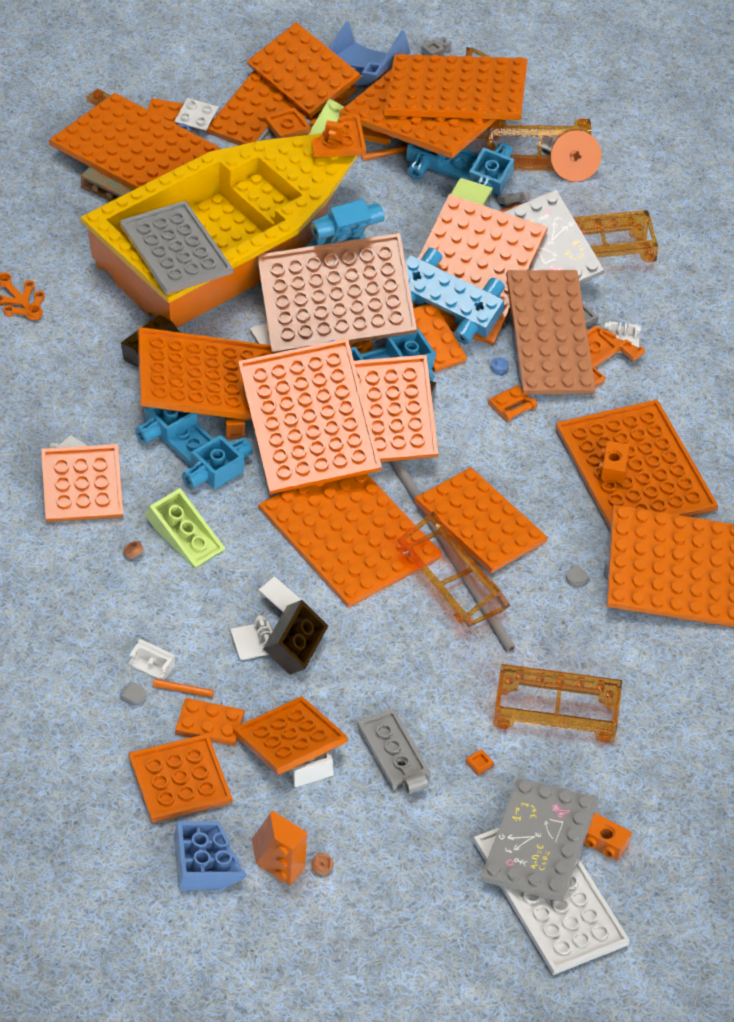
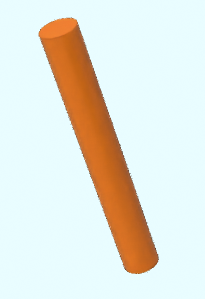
[361,145,408,161]
[153,679,214,698]

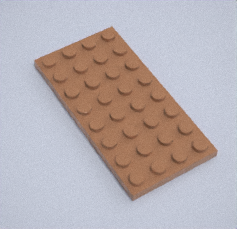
[506,270,596,395]

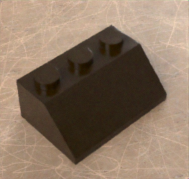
[121,315,180,368]

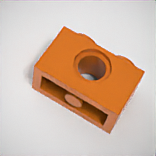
[598,441,630,484]
[584,813,632,861]

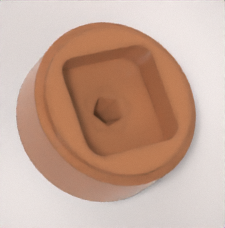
[123,541,144,559]
[311,853,334,875]

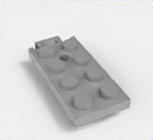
[357,709,431,795]

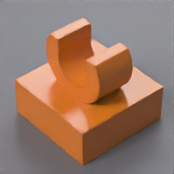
[325,120,344,143]
[226,418,245,439]

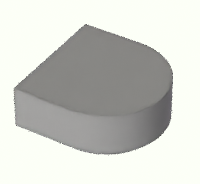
[566,565,590,587]
[121,682,146,705]

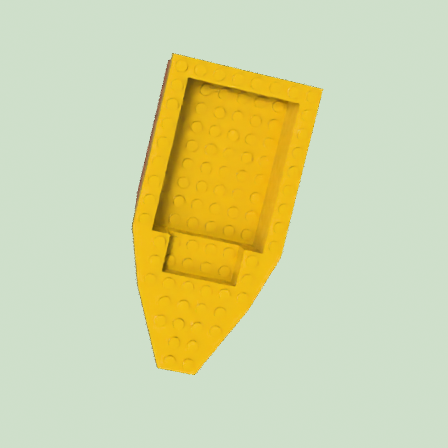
[81,133,359,327]

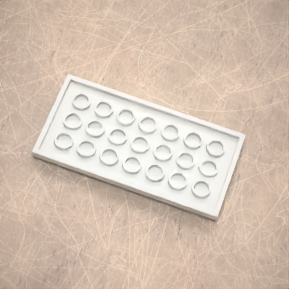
[473,828,630,975]

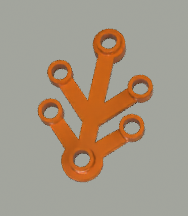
[0,272,45,320]

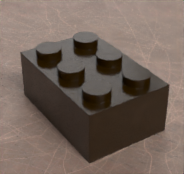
[263,600,328,675]

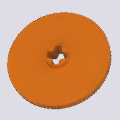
[550,130,601,182]

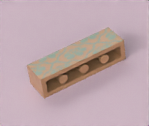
[81,167,133,202]

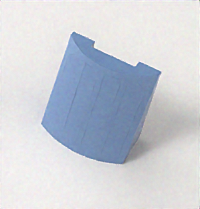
[329,21,411,85]

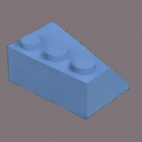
[174,821,247,890]

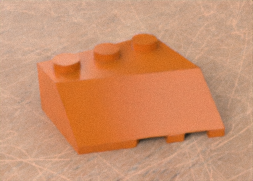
[252,811,308,885]

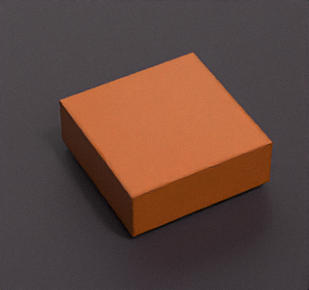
[465,749,494,776]

